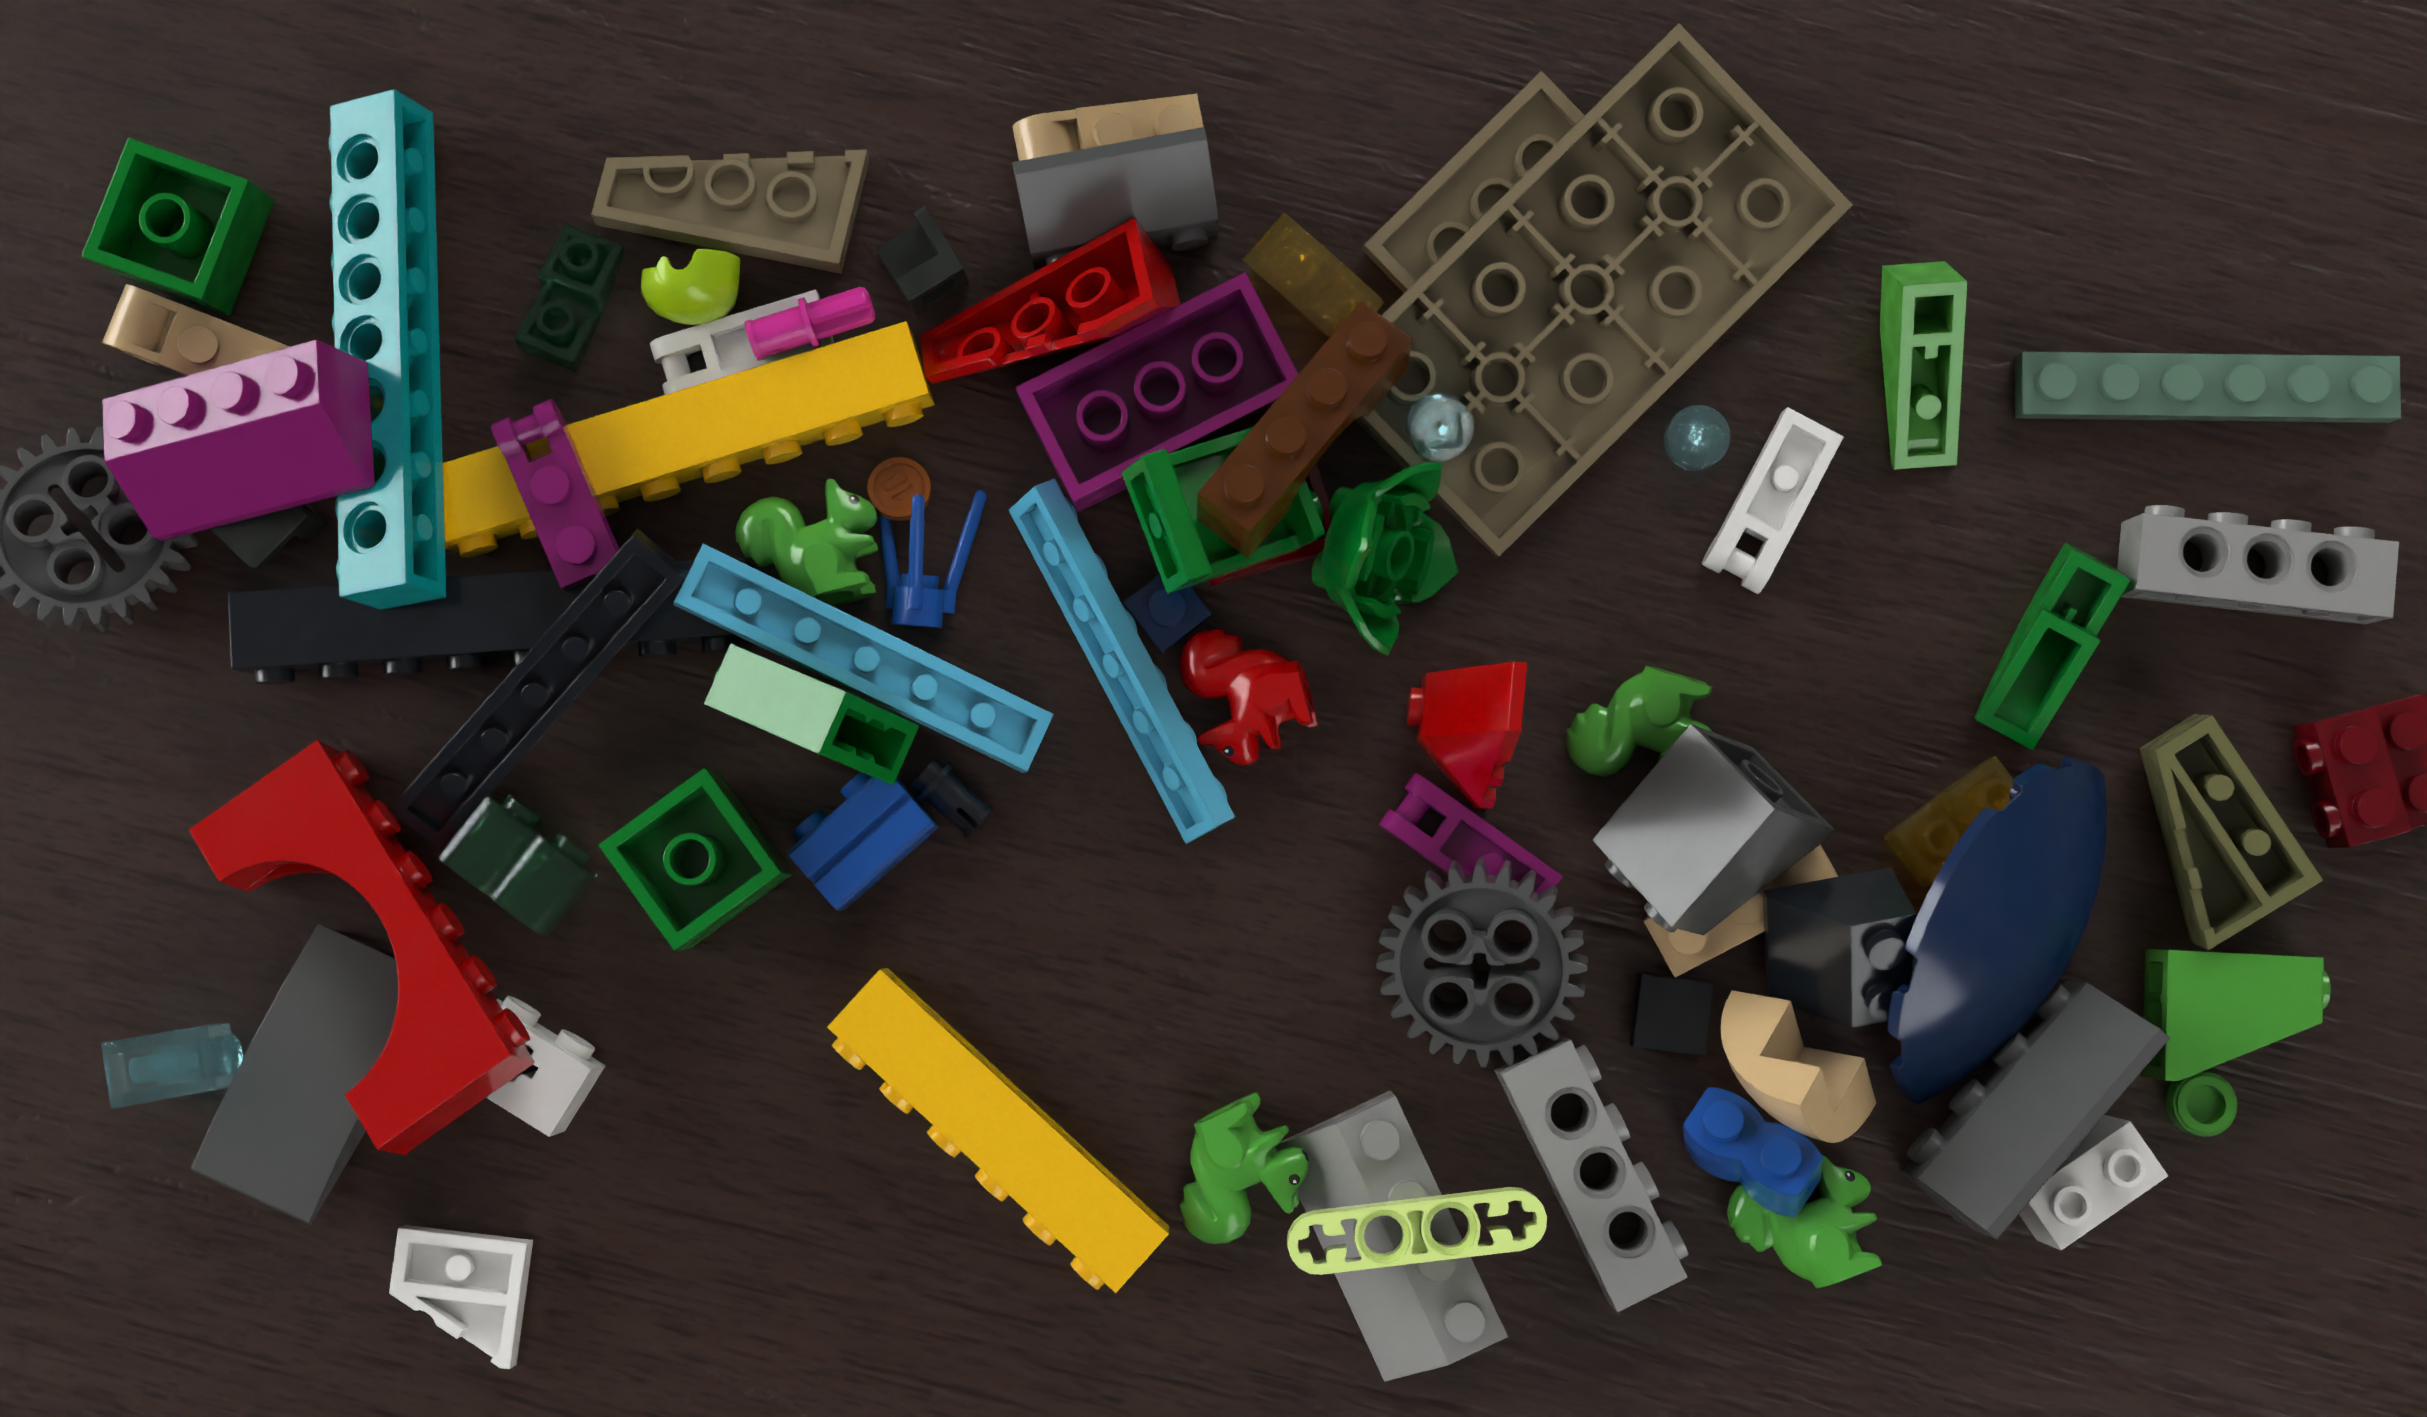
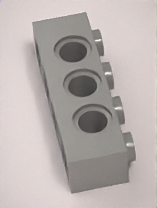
[2117,505,2399,625]
[1494,1037,1688,1312]

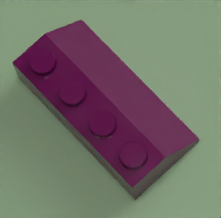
[102,340,374,541]

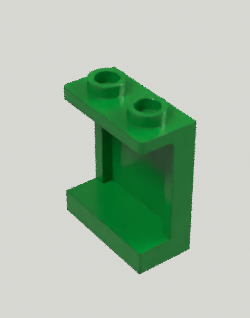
[1121,427,1325,594]

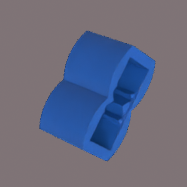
[1683,1087,1823,1217]

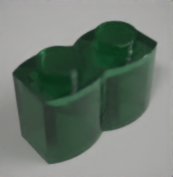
[438,794,598,936]

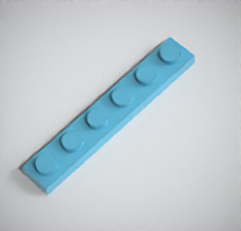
[1009,478,1235,844]
[673,544,1054,773]

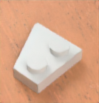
[389,1225,533,1369]

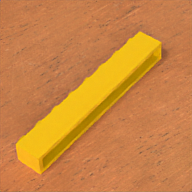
[443,321,935,558]

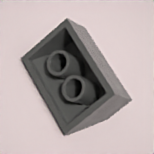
[1012,127,1219,269]

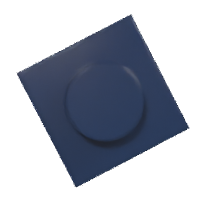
[1123,574,1212,654]

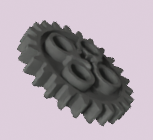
[0,427,198,633]
[1376,857,1588,1068]

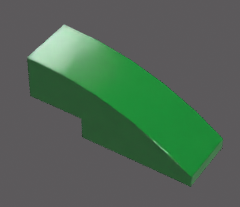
[1974,542,2131,750]

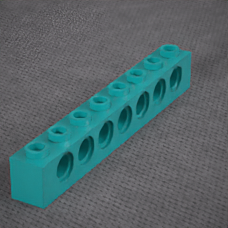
[328,89,446,610]

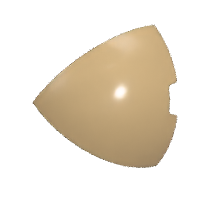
[1720,990,1876,1143]

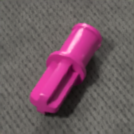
[744,287,875,361]

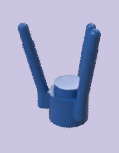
[878,490,987,628]

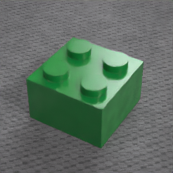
[81,137,275,316]
[598,768,793,951]

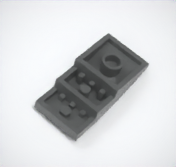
[191,924,398,1225]

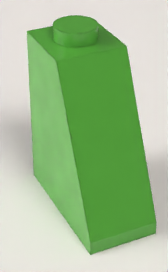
[2142,949,2331,1081]

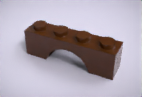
[1197,301,1413,558]

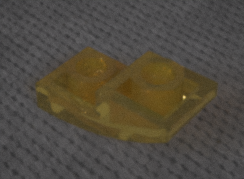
[1242,212,1385,338]
[1883,756,2013,888]

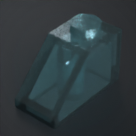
[101,1022,243,1109]

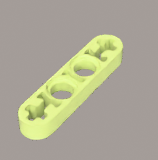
[1287,1187,1547,1275]

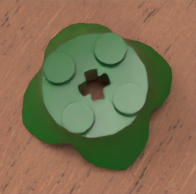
[1312,462,1459,656]

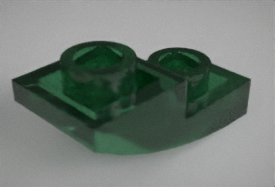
[514,223,625,372]

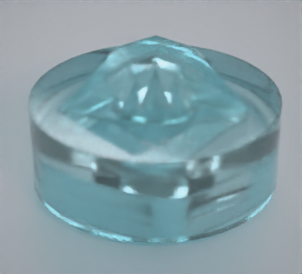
[1406,392,1474,461]
[1664,405,1731,471]

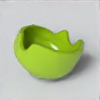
[641,249,740,326]

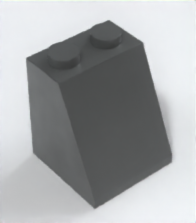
[1592,724,1835,935]

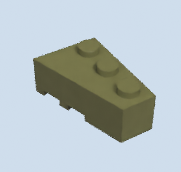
[2139,714,2323,950]

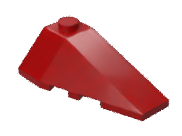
[919,217,1181,384]
[1406,661,1527,811]

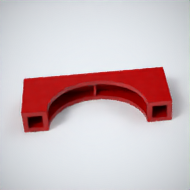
[189,740,535,1155]

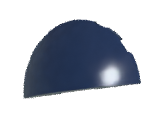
[1888,756,2107,1104]

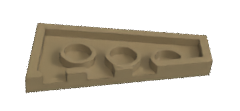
[591,149,870,274]

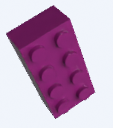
[1015,272,1298,513]

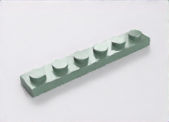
[2015,352,2401,423]

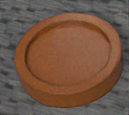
[867,457,931,521]

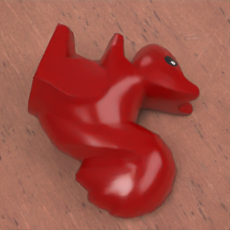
[1179,629,1319,766]

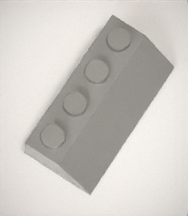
[1276,1090,1508,1382]

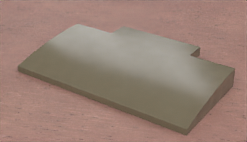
[1355,23,1853,558]

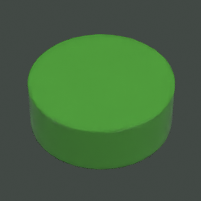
[2165,1071,2237,1137]

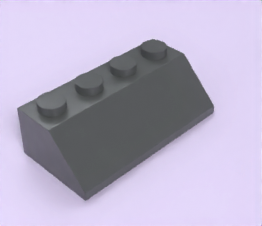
[1901,981,2170,1239]

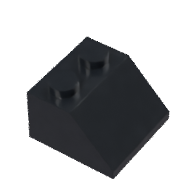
[1763,867,1917,1028]

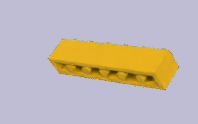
[827,968,1170,1293]

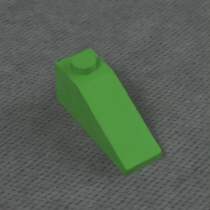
[1880,261,1967,470]

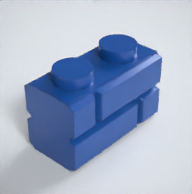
[787,772,940,911]

